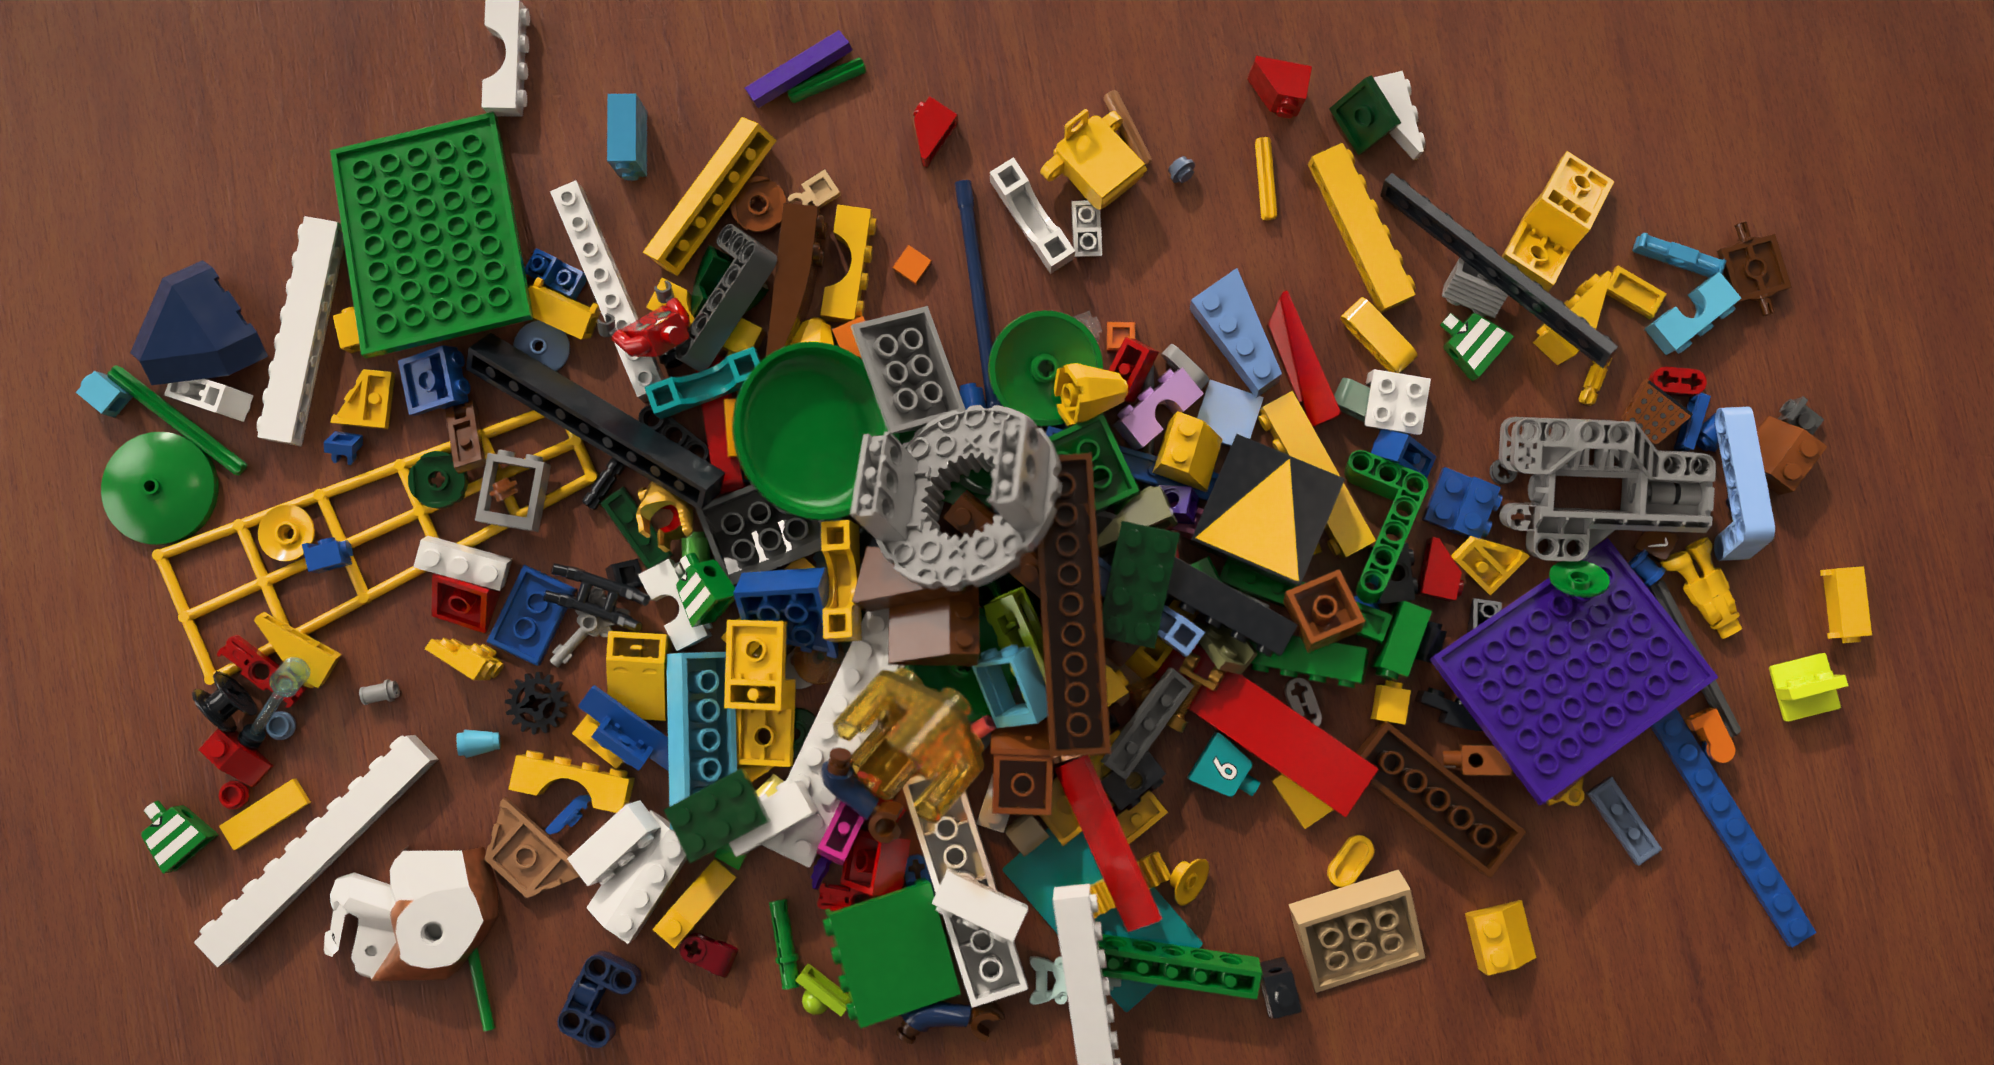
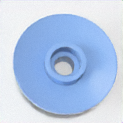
[513,320,570,372]

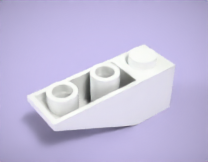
[1374,71,1425,160]

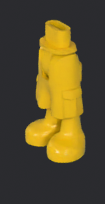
[1660,537,1742,639]

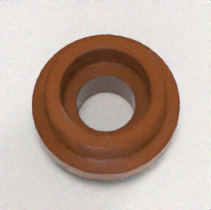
[489,477,518,502]

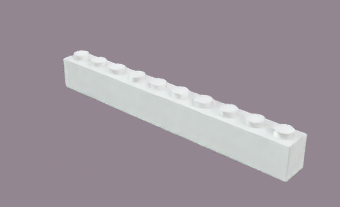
[194,735,439,968]

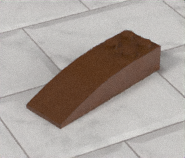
[766,203,827,357]

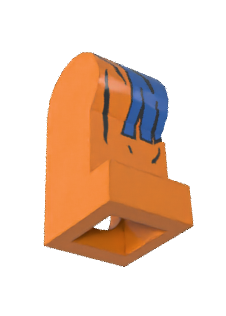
[1683,708,1735,763]

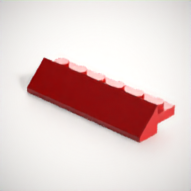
[1055,755,1162,932]

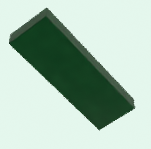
[600,486,674,569]

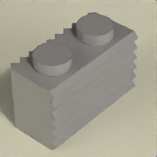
[1442,258,1508,318]

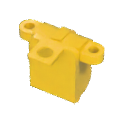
[1040,109,1147,210]

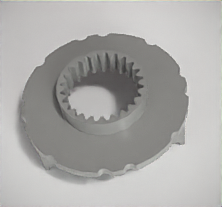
[850,405,1062,591]

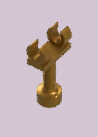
[1166,652,1226,733]

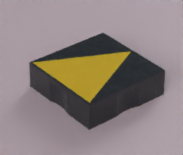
[1190,434,1345,588]

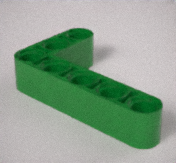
[1344,450,1429,604]

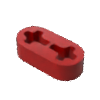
[1648,367,1707,396]

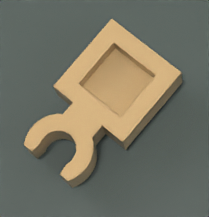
[788,169,841,209]

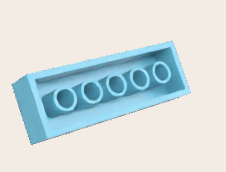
[666,652,737,829]

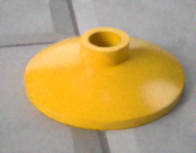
[258,504,315,561]

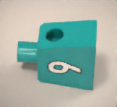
[1186,732,1261,798]

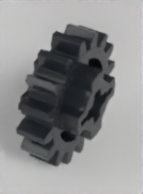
[505,672,570,734]

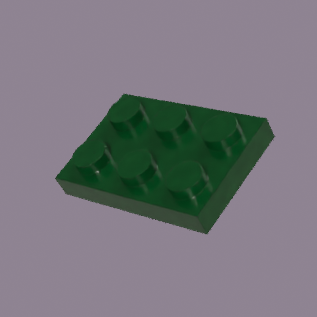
[664,768,771,863]

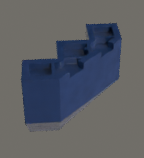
[130,260,268,385]

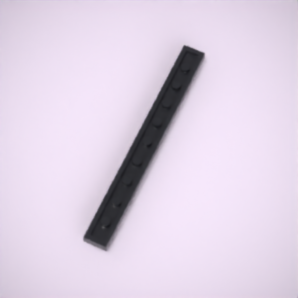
[1380,173,1618,368]

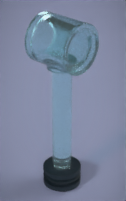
[238,657,310,749]

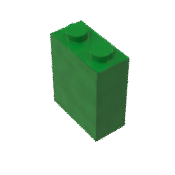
[1369,601,1432,680]

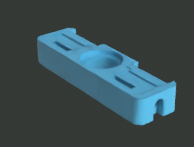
[1632,233,1726,278]

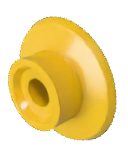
[1170,859,1209,906]

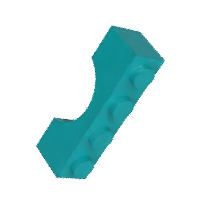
[644,347,761,419]

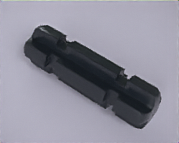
[582,458,625,510]

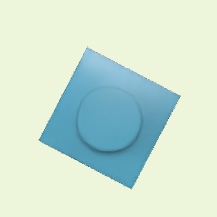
[76,371,133,418]

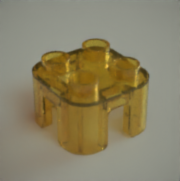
[833,668,984,823]

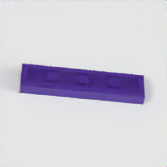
[745,30,853,108]

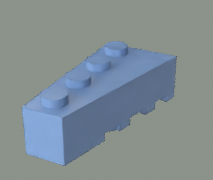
[1189,268,1282,398]

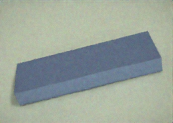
[1586,777,1663,866]

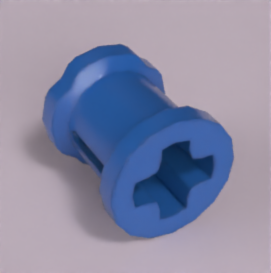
[1628,549,1666,587]

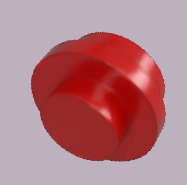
[219,780,249,809]

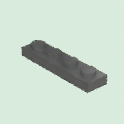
[1100,667,1194,780]

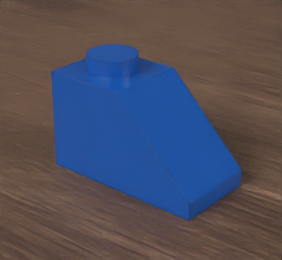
[1371,429,1437,478]

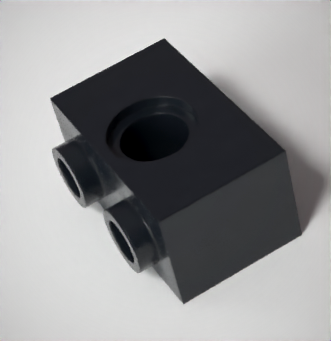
[1368,543,1418,604]
[1100,750,1166,811]

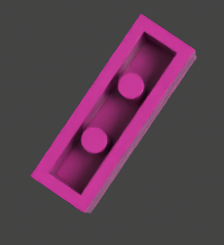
[817,769,882,866]

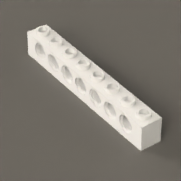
[550,180,665,402]

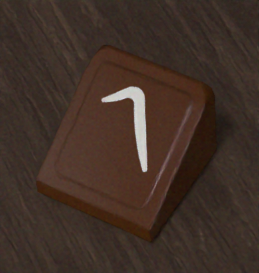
[1634,531,1679,562]

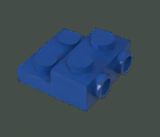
[398,345,471,416]
[1422,467,1503,539]

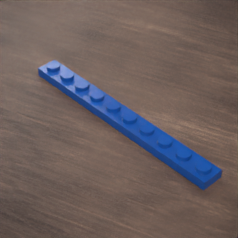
[1650,708,1817,948]

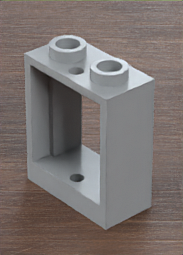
[475,450,551,532]

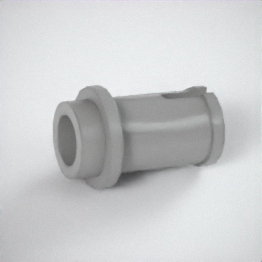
[359,679,400,705]

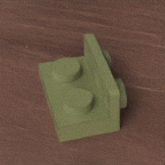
[1194,622,1257,674]

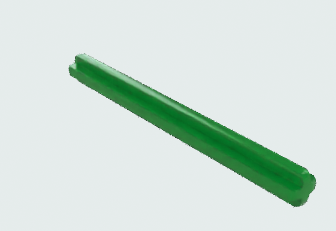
[107,365,247,476]

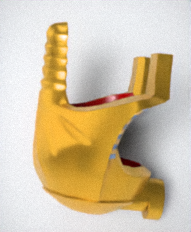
[636,481,693,553]

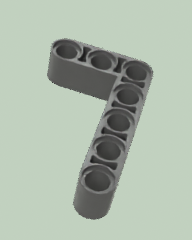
[675,224,777,372]

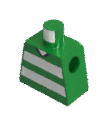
[1439,313,1514,381]
[676,553,735,628]
[141,800,218,874]

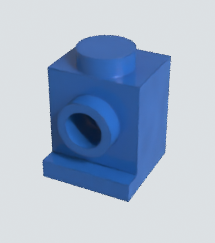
[301,537,353,574]

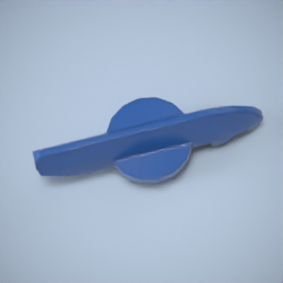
[545,795,592,835]

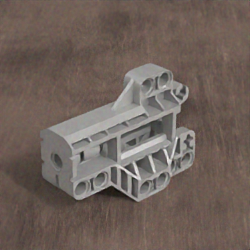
[1499,417,1716,561]

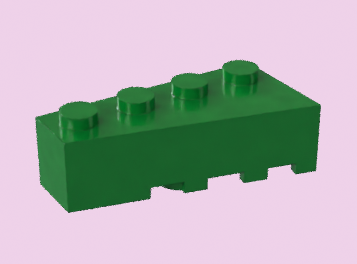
[1249,635,1370,688]

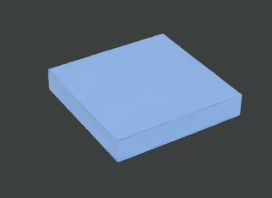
[1197,380,1264,447]

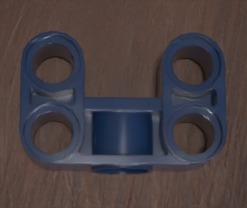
[557,951,642,1048]

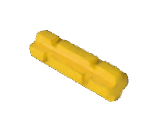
[1578,359,1612,406]

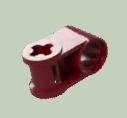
[680,933,739,978]

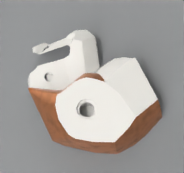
[324,846,499,981]

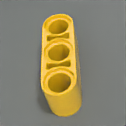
[1340,297,1418,373]

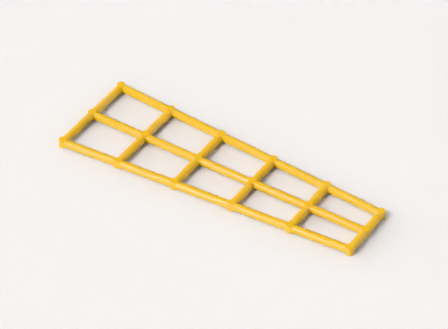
[152,410,599,685]

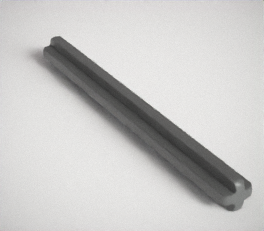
[1649,580,1741,737]

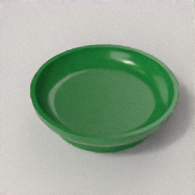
[732,342,900,520]

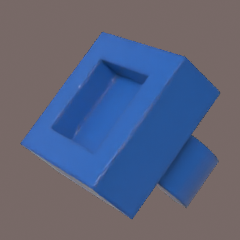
[324,431,363,465]

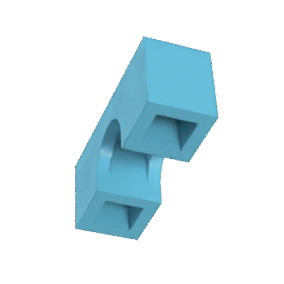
[1644,272,1741,355]

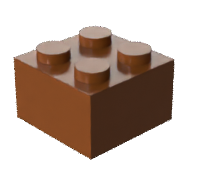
[1283,569,1366,653]
[992,754,1053,815]

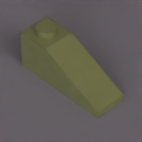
[1097,485,1178,558]

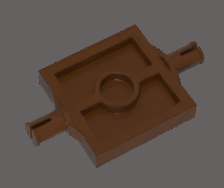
[1717,221,1792,316]

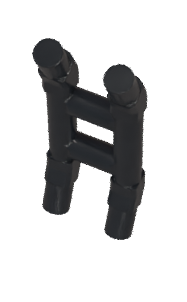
[543,563,650,633]

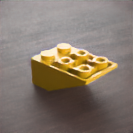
[1533,271,1611,365]
[606,631,672,721]

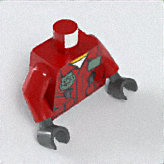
[597,281,690,357]

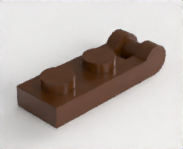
[445,399,486,474]

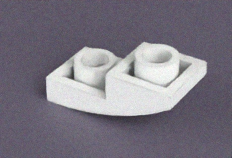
[1071,201,1102,257]

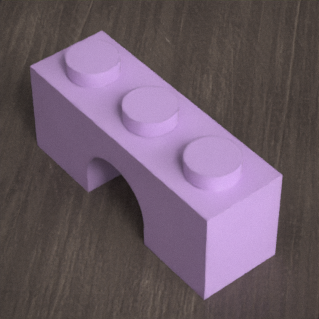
[1113,367,1204,450]

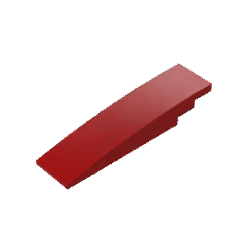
[1150,645,1379,818]

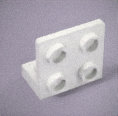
[1364,369,1431,435]

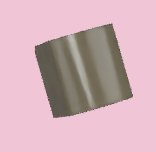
[1005,814,1050,857]

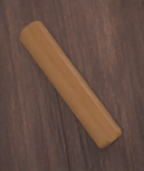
[1104,90,1152,166]

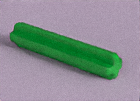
[787,57,866,103]

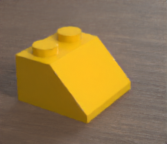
[1152,411,1223,492]
[1465,900,1536,975]

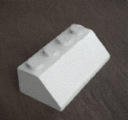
[587,810,688,944]

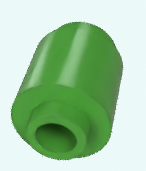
[681,532,711,562]

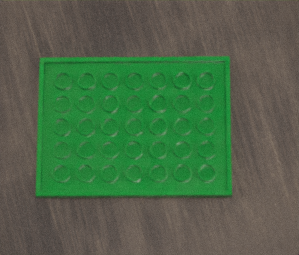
[330,112,534,359]

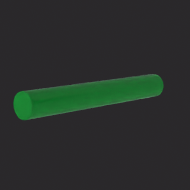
[468,947,495,1031]

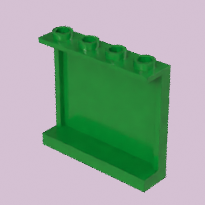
[822,877,961,1029]

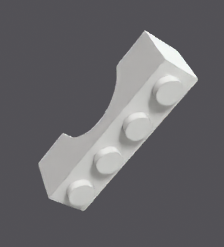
[482,0,530,116]
[990,157,1075,274]

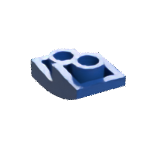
[525,248,587,300]

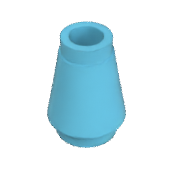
[456,729,501,758]

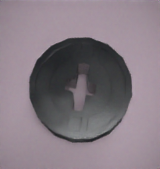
[192,671,258,733]

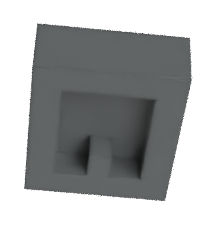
[1778,396,1824,435]

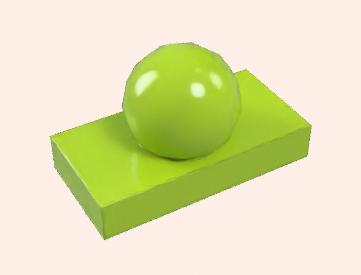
[795,964,850,1017]

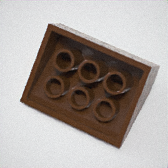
[888,584,980,666]

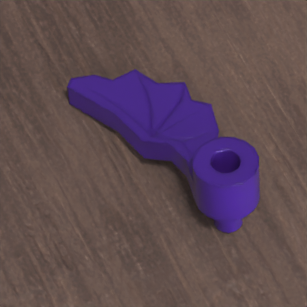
[811,857,832,890]

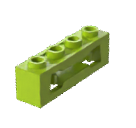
[983,587,1046,702]

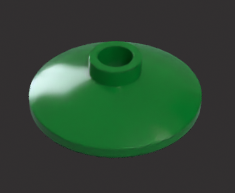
[1549,560,1610,597]

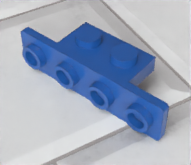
[578,685,669,771]

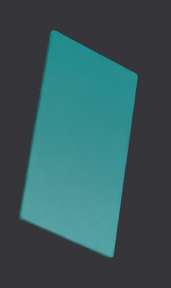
[1003,827,1203,1012]

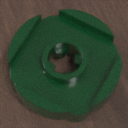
[408,451,468,509]

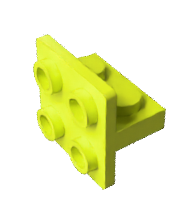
[1769,653,1848,722]

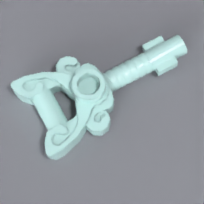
[1029,956,1121,1005]

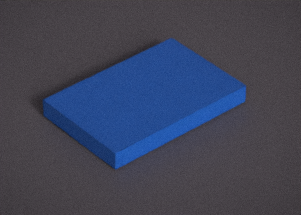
[486,565,577,666]

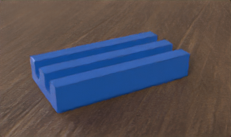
[1674,393,1711,452]

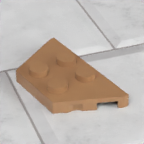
[484,797,580,898]

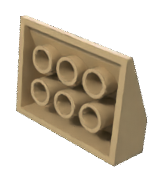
[1288,869,1426,993]

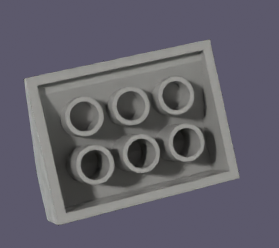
[850,306,966,434]

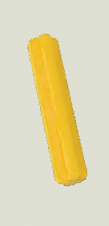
[1255,137,1277,220]

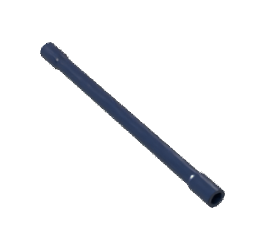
[955,180,1001,409]

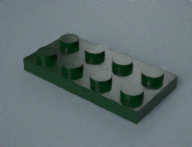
[1102,521,1180,649]

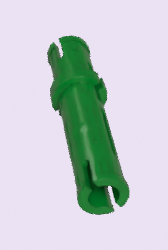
[769,899,801,990]

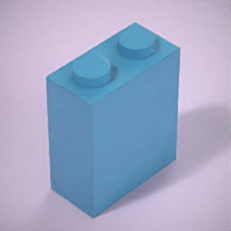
[607,94,647,181]

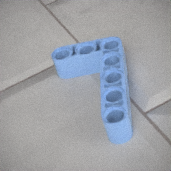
[1714,407,1775,561]

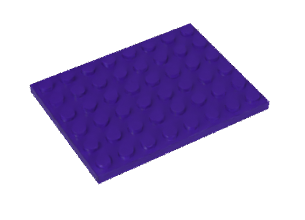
[1430,538,1718,806]

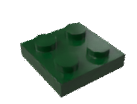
[1329,75,1401,155]

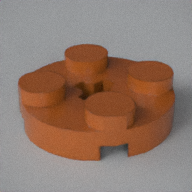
[730,176,787,234]

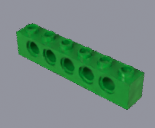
[1098,934,1262,999]

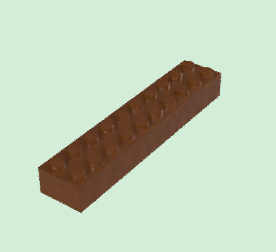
[1037,453,1111,757]

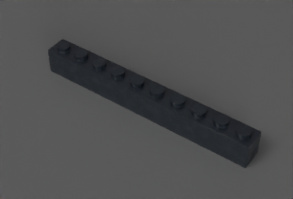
[466,333,726,510]

